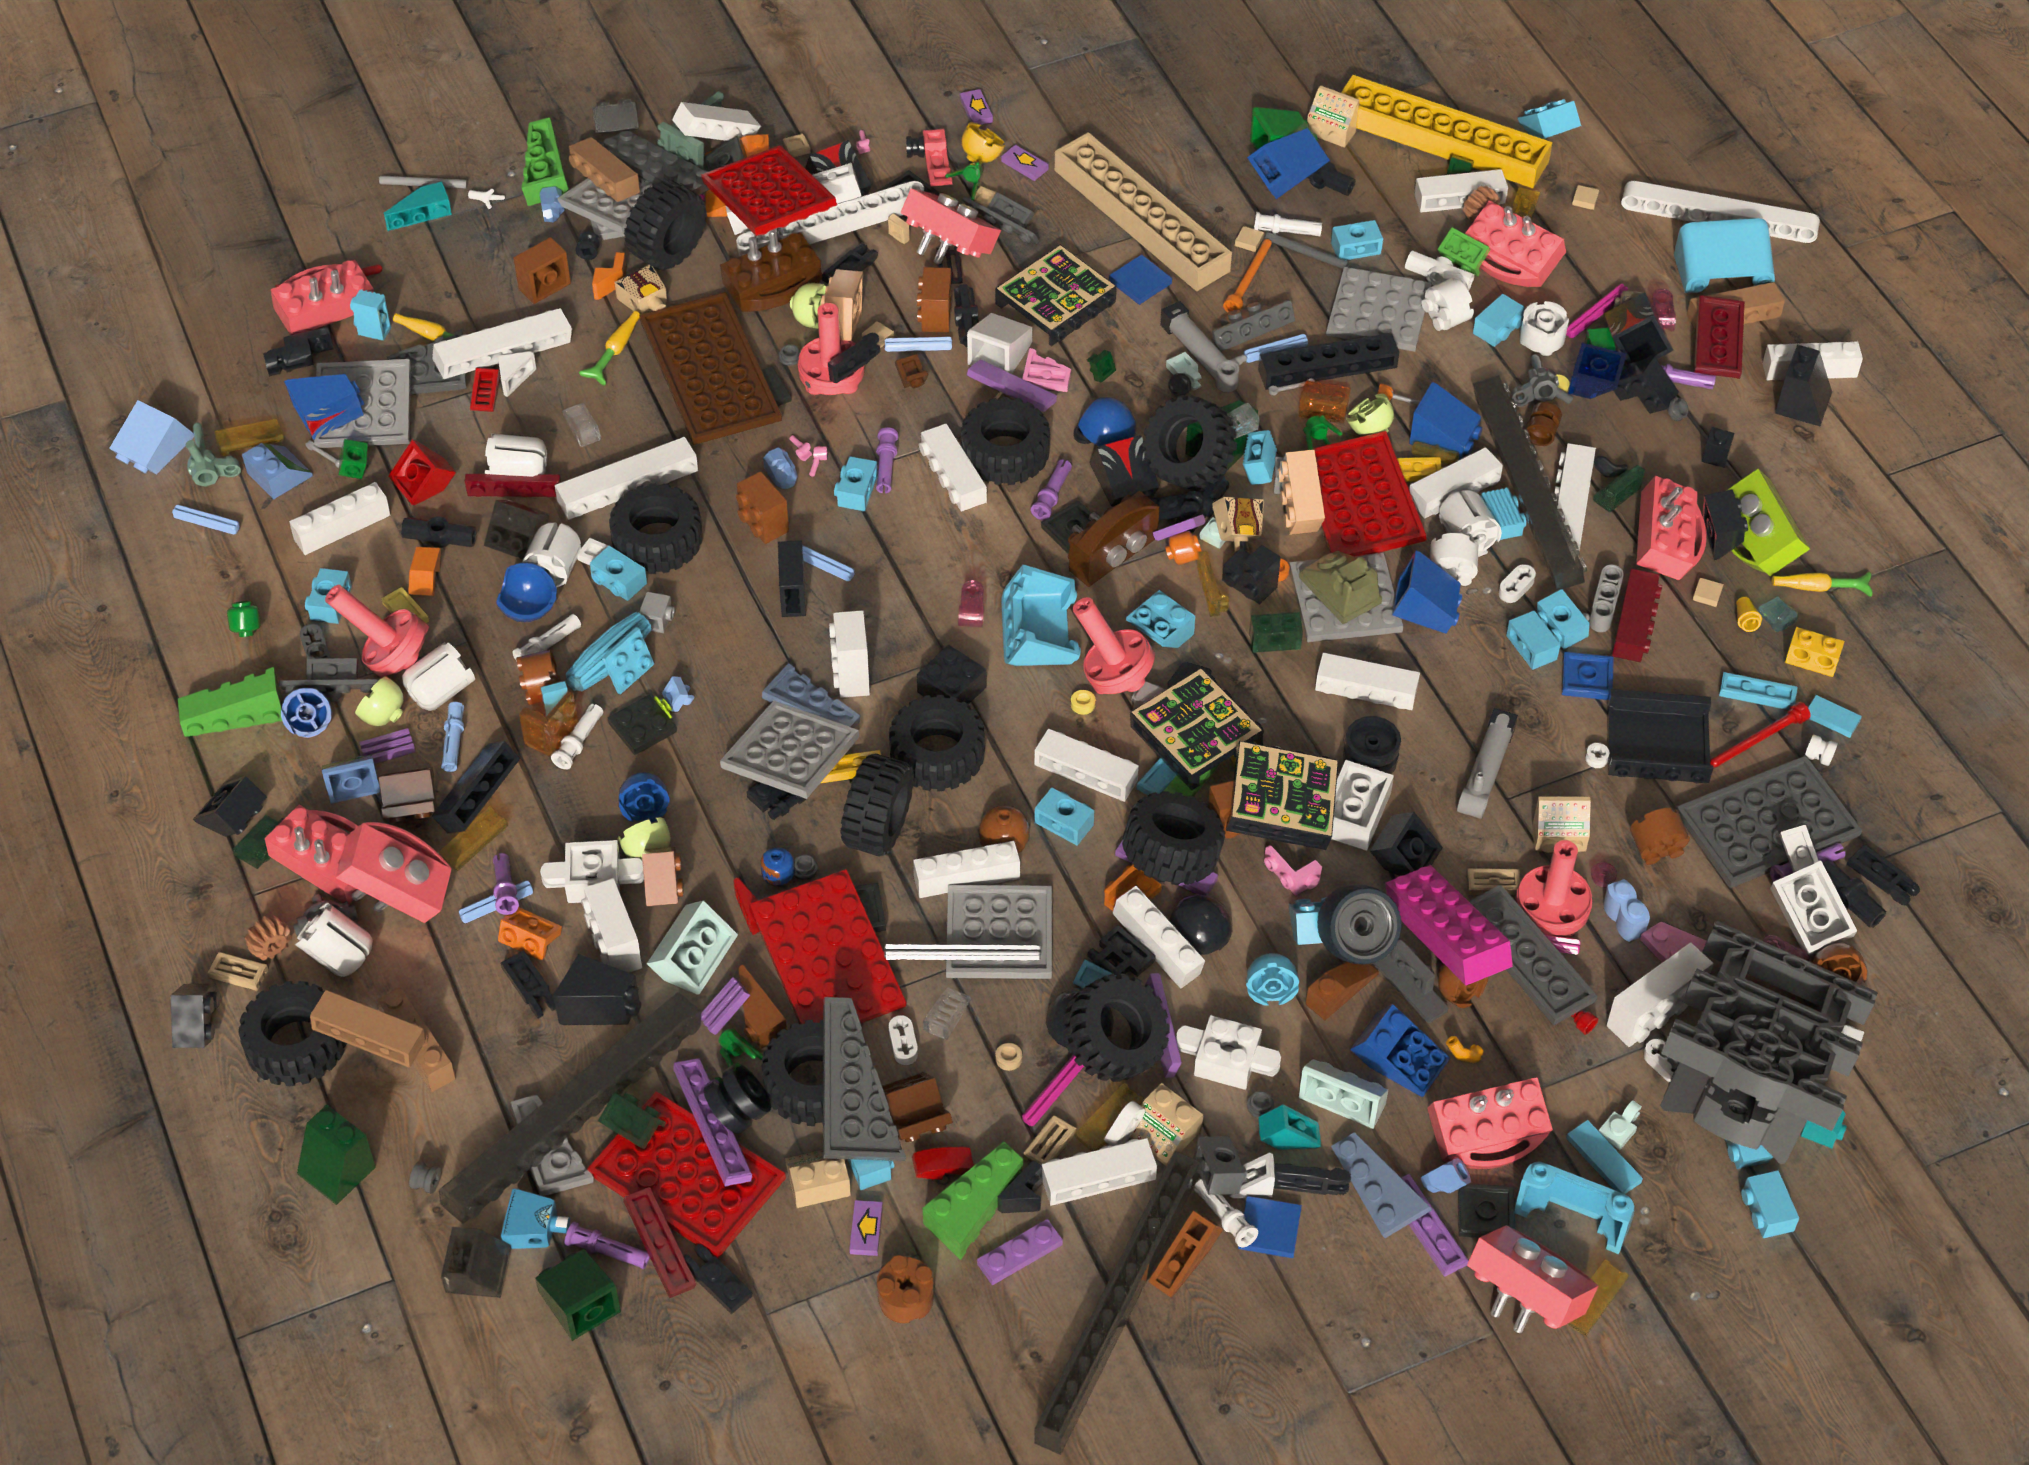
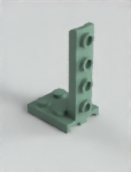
[658,91,723,170]

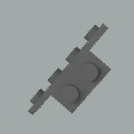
[962,192,1039,245]
[1212,300,1295,352]
[279,658,379,694]
[1373,939,1448,1023]

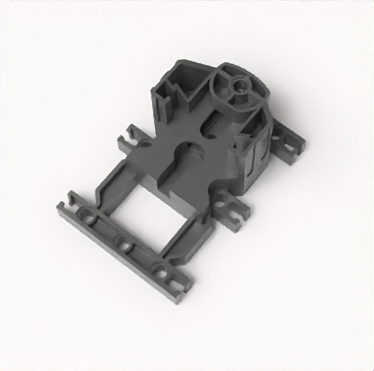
[1660,921,1878,1164]

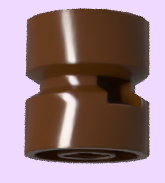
[1525,402,1562,446]

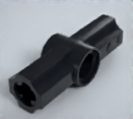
[1307,162,1356,196]
[954,284,979,347]
[1176,474,1229,533]
[401,516,477,548]
[1823,860,1887,928]

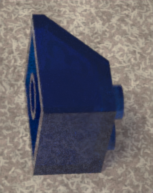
[1568,343,1626,399]

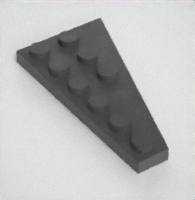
[387,329,467,395]
[823,997,906,1161]

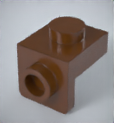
[895,354,929,388]

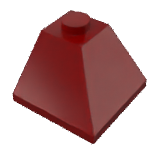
[388,439,456,505]

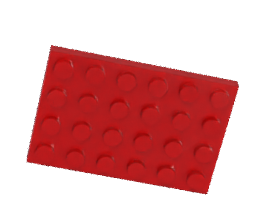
[701,145,837,236]
[1305,431,1426,557]
[749,869,906,1024]
[587,1091,786,1258]

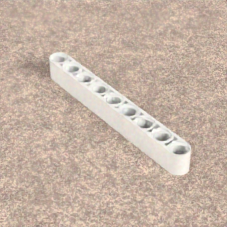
[736,181,924,257]
[1622,181,1820,243]

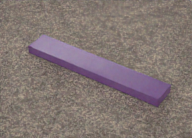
[673,1058,752,1186]

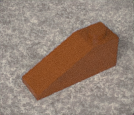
[1306,962,1379,1020]
[739,965,787,1049]
[1148,1211,1223,1298]

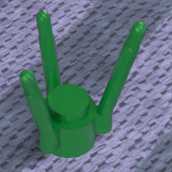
[945,161,983,201]
[1303,415,1343,450]
[718,1028,763,1068]

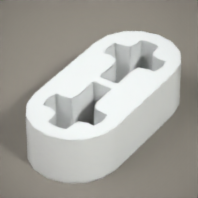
[1499,565,1536,603]
[889,1016,918,1065]
[1643,1039,1678,1082]
[1105,1101,1145,1146]

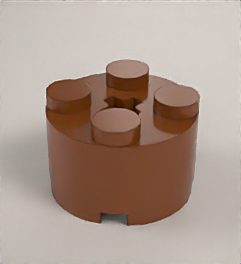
[516,649,561,705]
[1630,808,1690,865]
[877,1255,934,1324]

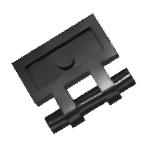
[747,782,807,820]
[1087,925,1156,979]

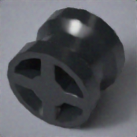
[906,136,924,158]
[575,231,600,260]

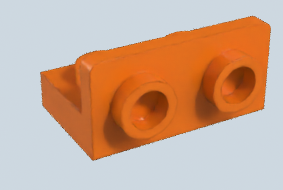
[1104,865,1162,911]
[498,907,562,960]

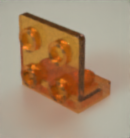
[1298,381,1351,424]
[519,691,578,756]

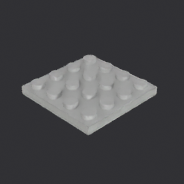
[558,176,653,234]
[1326,267,1432,352]
[314,359,411,448]
[1289,552,1403,642]
[720,700,859,799]
[946,885,1052,979]

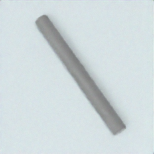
[379,176,468,189]

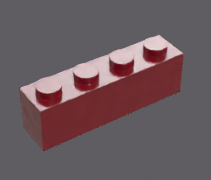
[1612,569,1662,662]

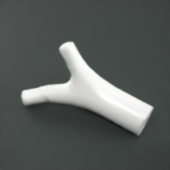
[468,189,505,209]

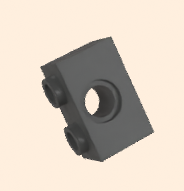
[1193,1136,1246,1195]

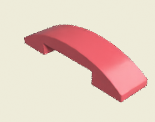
[923,129,952,186]

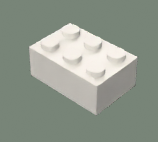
[829,611,870,698]
[1332,760,1394,851]
[1770,861,1857,958]
[581,878,642,973]

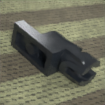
[263,327,334,376]

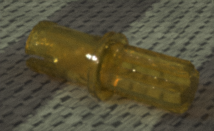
[1412,441,1459,465]

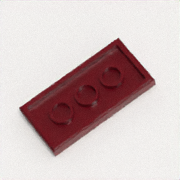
[1694,295,1745,379]

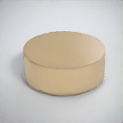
[996,1043,1022,1071]

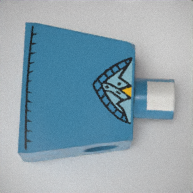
[501,1189,570,1249]

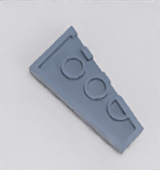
[762,663,860,729]
[1331,1132,1432,1238]

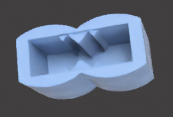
[1603,879,1650,942]

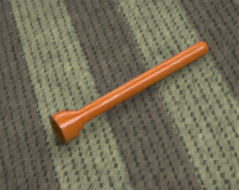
[1223,239,1272,313]

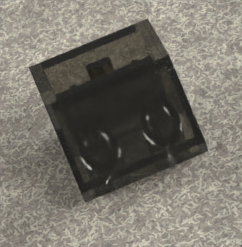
[592,99,639,134]
[484,500,550,559]
[441,1227,512,1298]

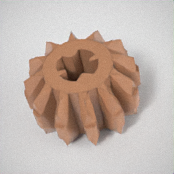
[1463,186,1501,222]
[244,915,292,960]

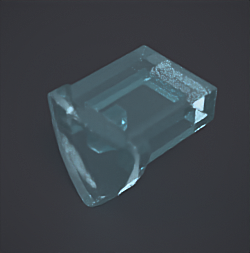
[1758,597,1798,632]

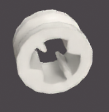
[1585,743,1610,768]

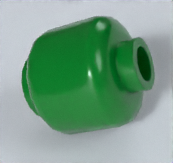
[227,601,261,637]

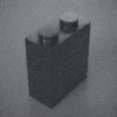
[778,541,806,617]

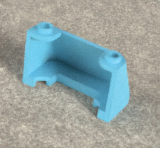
[1674,218,1775,293]
[1001,565,1081,666]
[1515,1162,1635,1254]

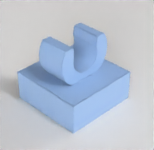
[662,676,694,712]

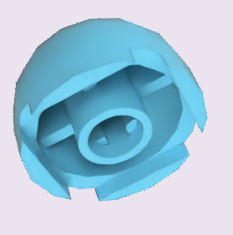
[1246,953,1299,1005]

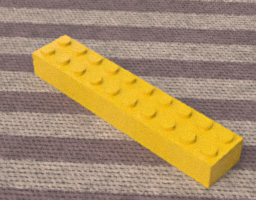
[1341,75,1553,188]

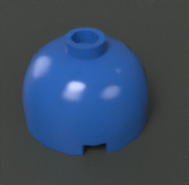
[281,687,333,738]
[618,772,670,823]

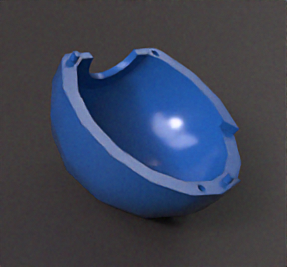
[1078,397,1136,446]
[496,563,557,622]

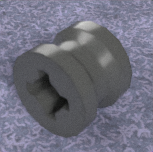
[409,1162,441,1194]

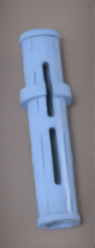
[441,702,464,772]

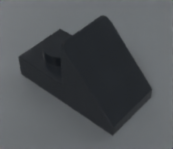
[998,1160,1043,1213]

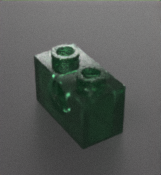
[1249,612,1303,653]

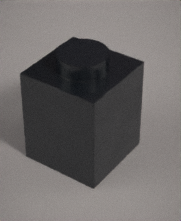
[1702,427,1735,468]

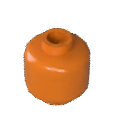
[1165,531,1202,565]

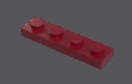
[465,474,561,497]
[623,1187,696,1298]

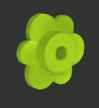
[654,696,672,719]

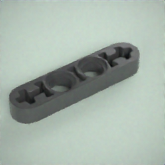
[300,624,342,703]

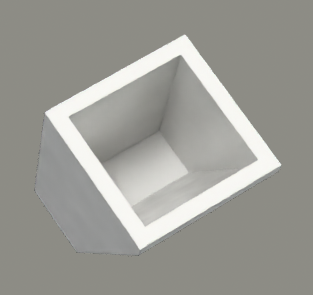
[967,313,1032,374]

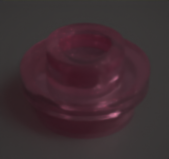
[1591,862,1617,887]

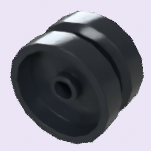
[1343,716,1401,774]
[703,1063,771,1134]

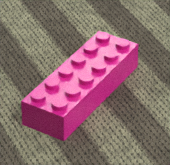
[1385,865,1513,985]

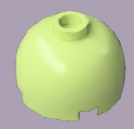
[790,283,826,329]
[1346,394,1394,437]
[355,676,403,726]
[618,817,671,860]

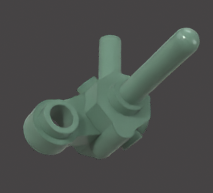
[186,422,241,487]

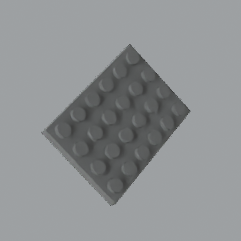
[1676,756,1862,888]

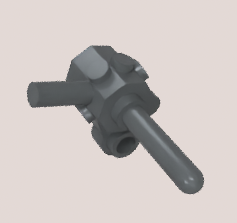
[1510,355,1573,407]

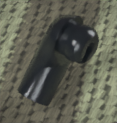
[1593,456,1628,477]

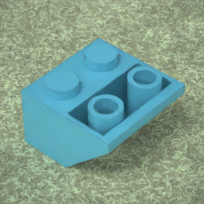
[1518,99,1581,139]
[1126,590,1195,648]
[1289,897,1327,945]

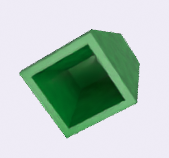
[1250,107,1318,151]

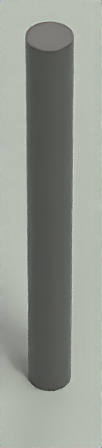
[1265,232,1349,269]

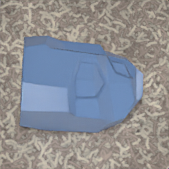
[540,186,565,223]
[763,447,798,489]
[1421,1158,1471,1193]

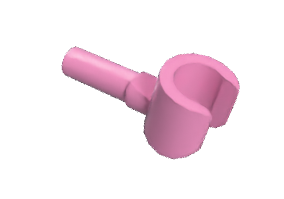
[856,130,870,154]
[790,435,812,461]
[809,446,827,477]

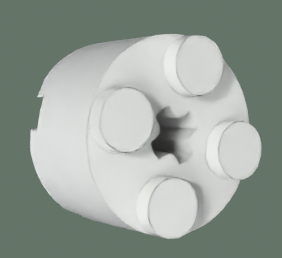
[1421,278,1473,331]
[1520,301,1569,356]
[1430,533,1479,586]

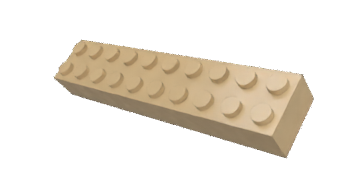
[1055,132,1232,291]

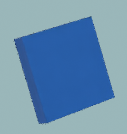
[1109,255,1172,305]
[1562,652,1614,700]
[1238,1196,1302,1258]

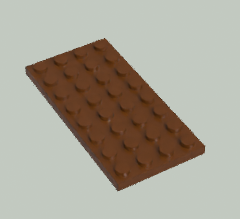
[639,292,782,445]

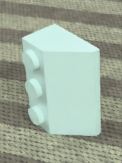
[647,901,738,995]
[1299,1059,1388,1129]

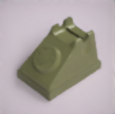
[1299,551,1382,624]

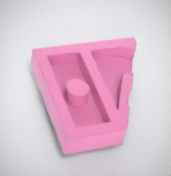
[1022,348,1071,392]
[1640,922,1706,963]

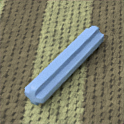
[1244,334,1308,363]
[885,337,952,352]
[172,504,240,535]
[802,545,855,581]
[459,880,533,923]

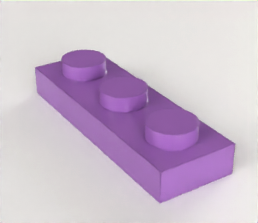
[977,1219,1063,1285]

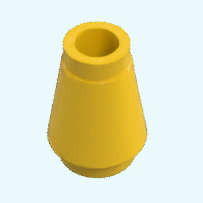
[1736,597,1762,632]

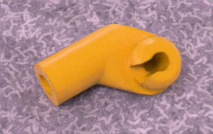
[1446,1036,1484,1064]

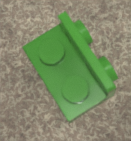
[1437,227,1490,276]

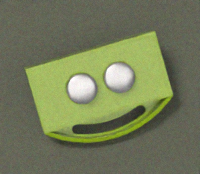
[1726,469,1810,576]

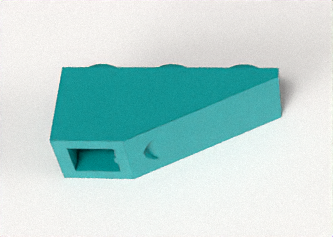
[384,182,452,231]

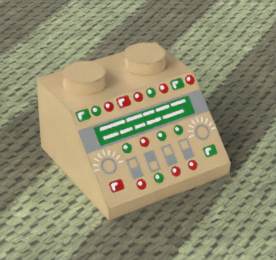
[1307,85,1359,148]
[1532,797,1590,853]
[1130,1083,1203,1166]
[785,1150,851,1208]

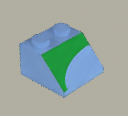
[242,443,313,499]
[322,754,381,804]

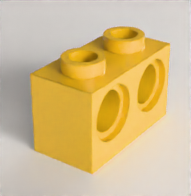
[1785,627,1845,677]

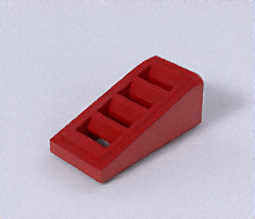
[470,368,500,412]
[733,877,759,935]

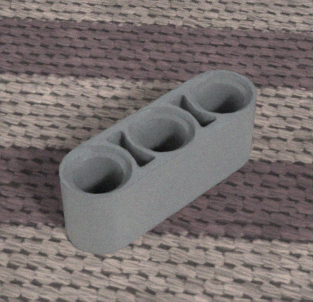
[1589,564,1623,632]

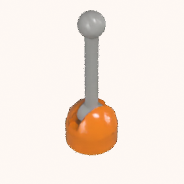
[1376,383,1420,405]

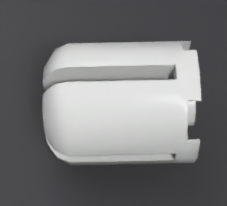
[485,433,547,476]
[1439,490,1502,557]
[522,522,581,588]
[402,642,475,711]
[295,902,373,977]

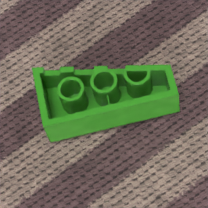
[522,117,569,206]
[178,667,283,737]
[923,1142,1023,1260]

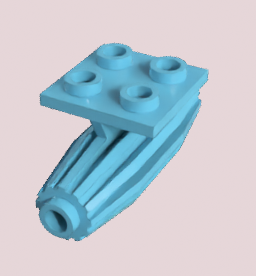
[565,612,654,695]

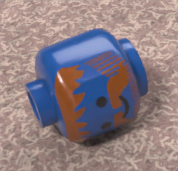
[761,847,794,886]

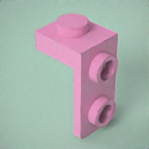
[1264,845,1322,896]

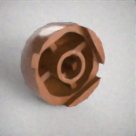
[979,805,1030,853]
[1813,943,1867,984]
[1438,963,1489,1008]

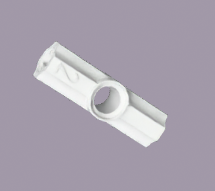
[1405,251,1475,291]

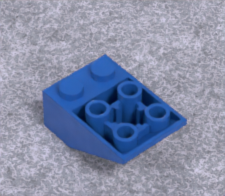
[1247,128,1330,199]
[1350,1004,1450,1097]

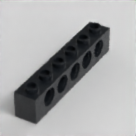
[1258,333,1399,390]

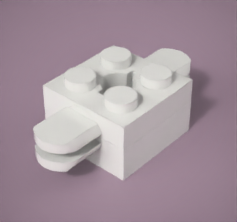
[540,840,644,903]
[1176,1015,1281,1090]

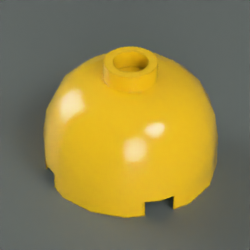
[961,122,1005,163]

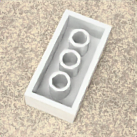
[1607,942,1714,1047]

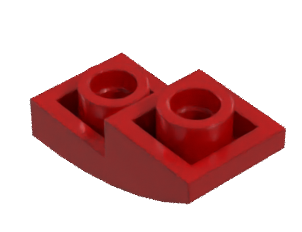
[912,1147,974,1180]

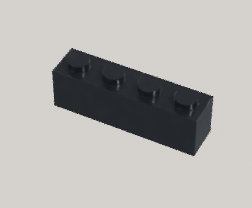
[432,741,521,834]

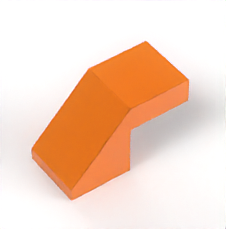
[592,252,627,300]
[408,547,441,596]

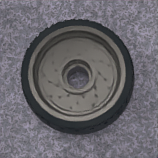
[1317,884,1402,964]

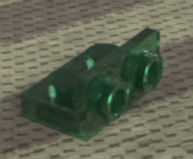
[1593,465,1645,513]
[232,815,284,869]
[598,1092,666,1149]

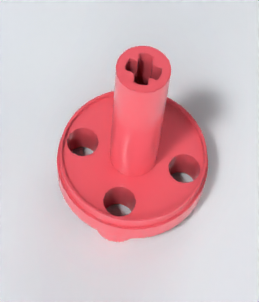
[798,303,865,395]
[325,585,429,678]
[1073,597,1155,694]
[1515,840,1592,938]

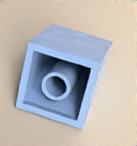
[109,400,194,474]

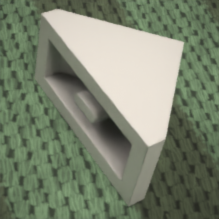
[498,351,536,397]
[1229,1153,1275,1198]

